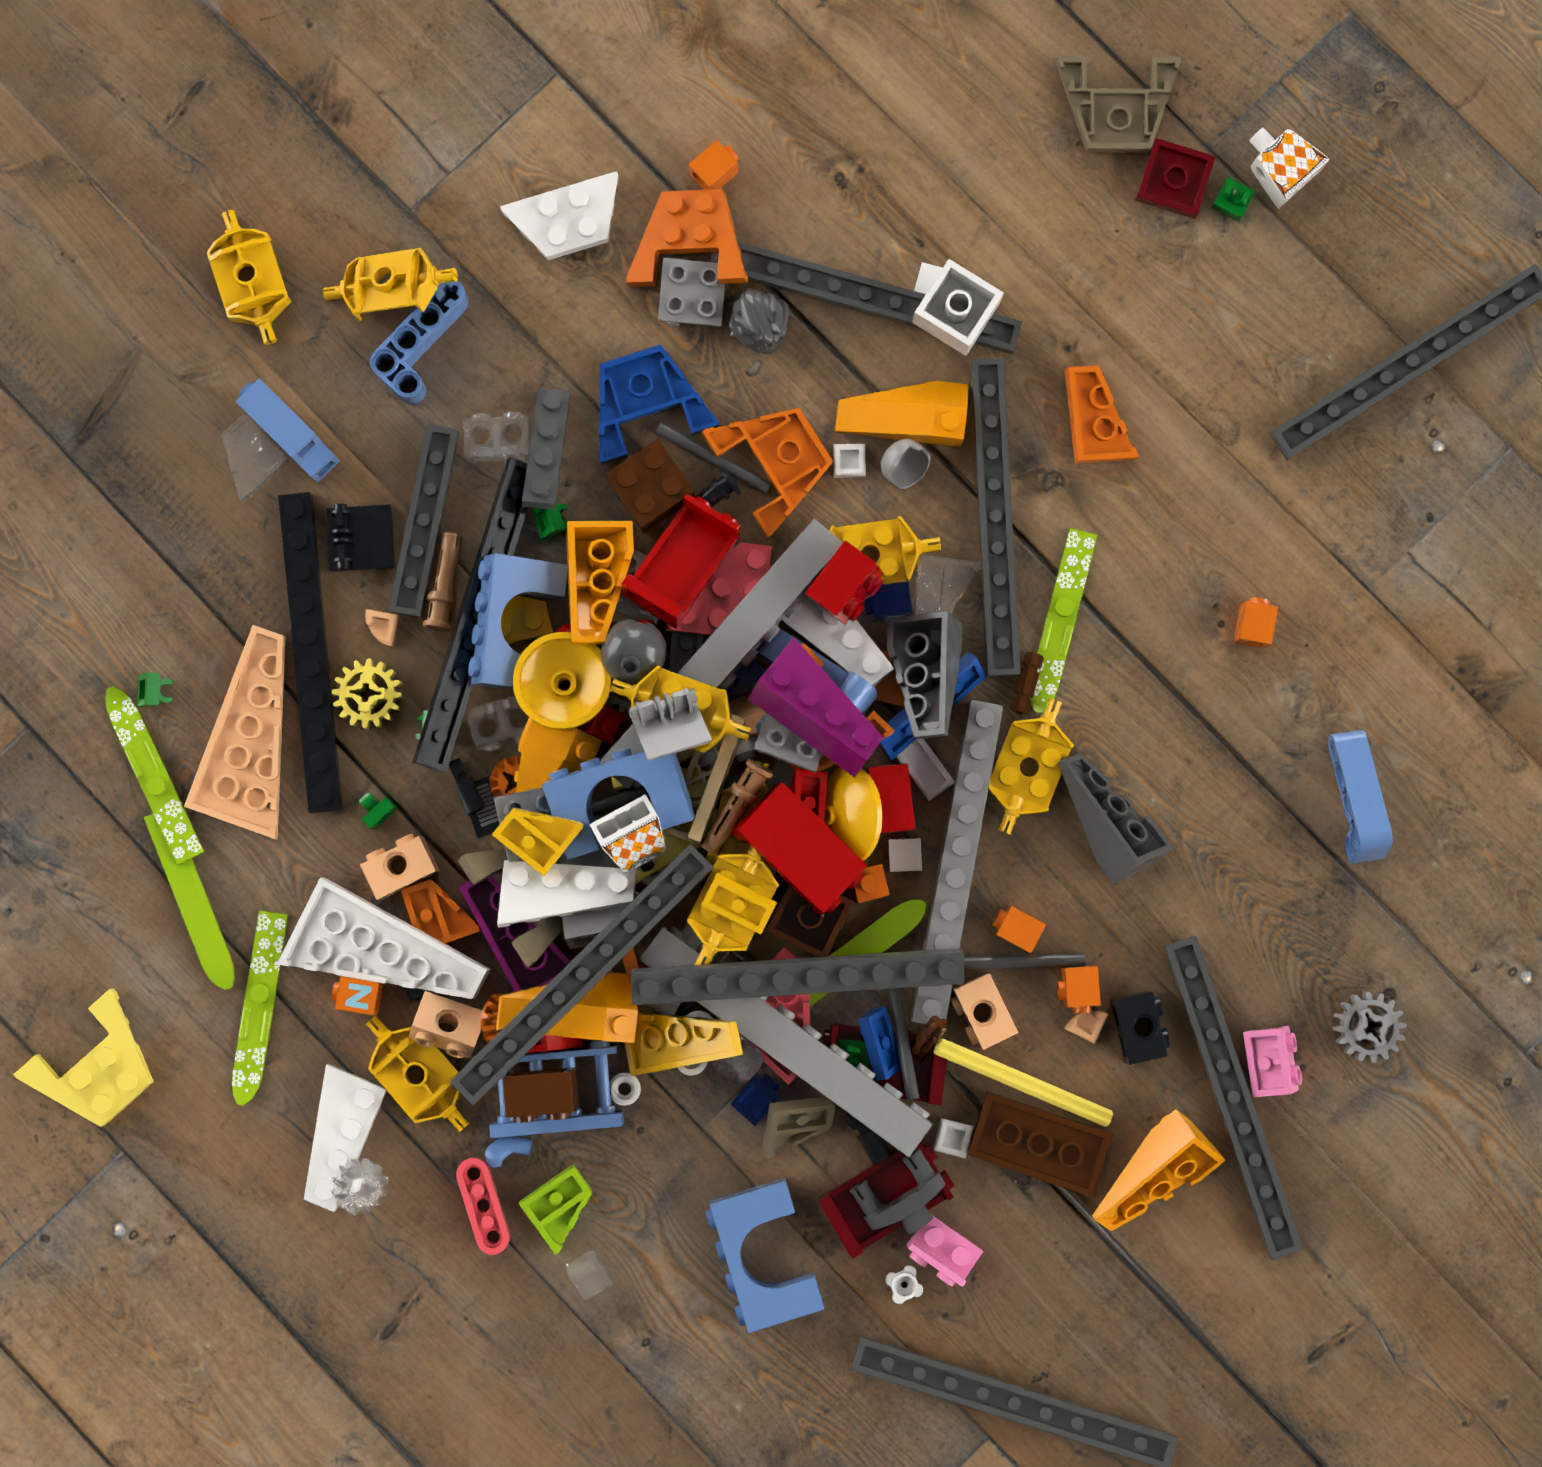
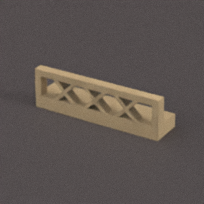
[664,715,746,846]

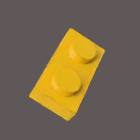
[701,873,777,934]

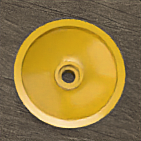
[513,632,612,730]
[824,767,882,861]

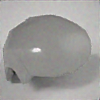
[880,438,931,489]

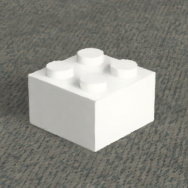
[912,259,1004,356]

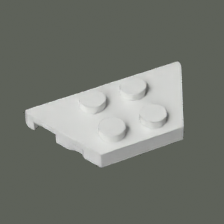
[500,171,619,260]

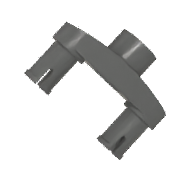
[849,1148,946,1234]

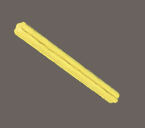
[934,1038,1113,1127]

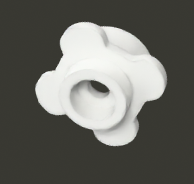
[885,1265,923,1304]

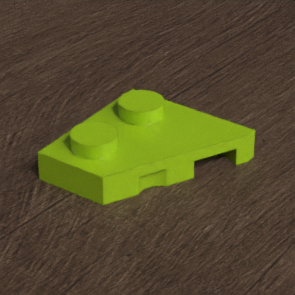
[519,1163,592,1255]

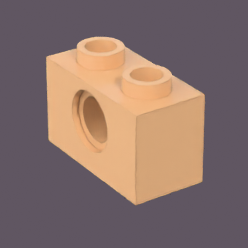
[360,833,440,900]
[950,973,1018,1050]
[409,991,483,1059]

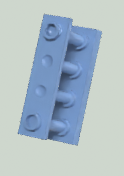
[489,1041,624,1138]

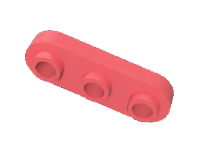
[456,1157,510,1255]

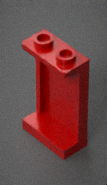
[621,494,741,629]
[731,782,867,914]

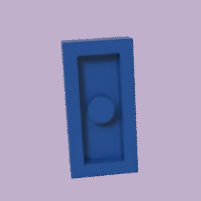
[858,1006,901,1080]

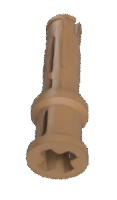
[422,532,463,632]
[701,759,773,856]

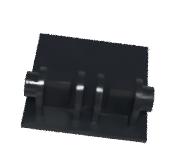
[327,504,394,572]

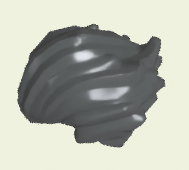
[729,288,790,354]

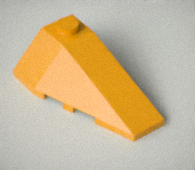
[835,380,968,448]
[566,521,634,644]
[514,718,602,793]
[496,972,638,1043]
[1092,1109,1226,1231]

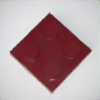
[1135,138,1216,219]

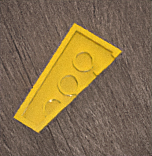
[624,1012,743,1076]

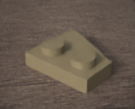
[762,1096,836,1159]

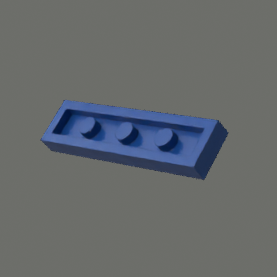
[879,652,987,760]

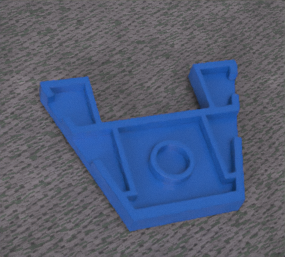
[599,344,719,465]

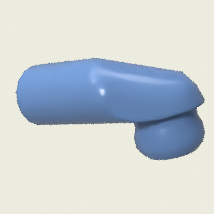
[485,1136,532,1168]

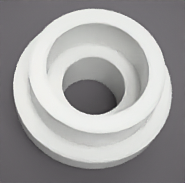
[610,1072,641,1106]

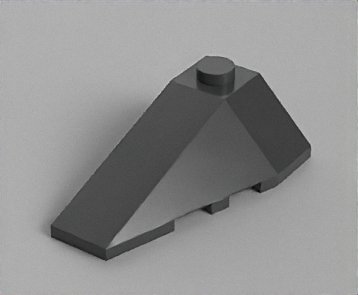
[887,611,962,739]
[1058,753,1174,885]

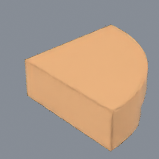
[365,609,399,647]
[1064,1011,1108,1044]

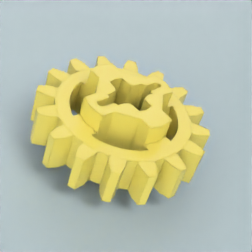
[332,659,404,730]

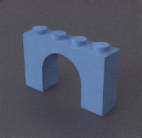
[235,378,340,483]
[468,553,568,690]
[542,748,696,860]
[706,1177,824,1333]

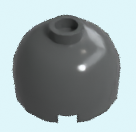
[601,619,666,685]

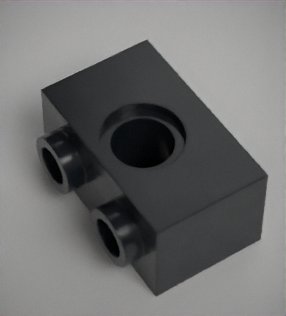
[1110,991,1171,1065]

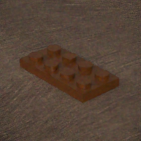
[967,1091,1113,1197]

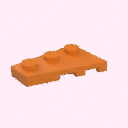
[1065,365,1139,464]

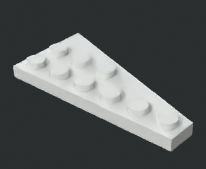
[277,877,491,999]

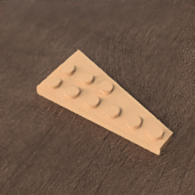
[184,625,286,840]

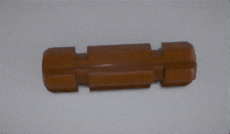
[1010,652,1044,715]
[910,1016,947,1061]

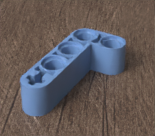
[370,281,469,405]
[758,628,878,715]
[1328,730,1393,864]

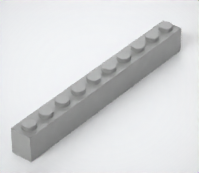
[600,518,843,792]
[910,700,1003,1024]
[640,926,932,1157]

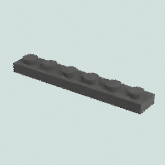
[388,424,460,618]

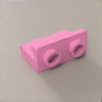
[1243,1025,1302,1097]
[906,1214,984,1287]

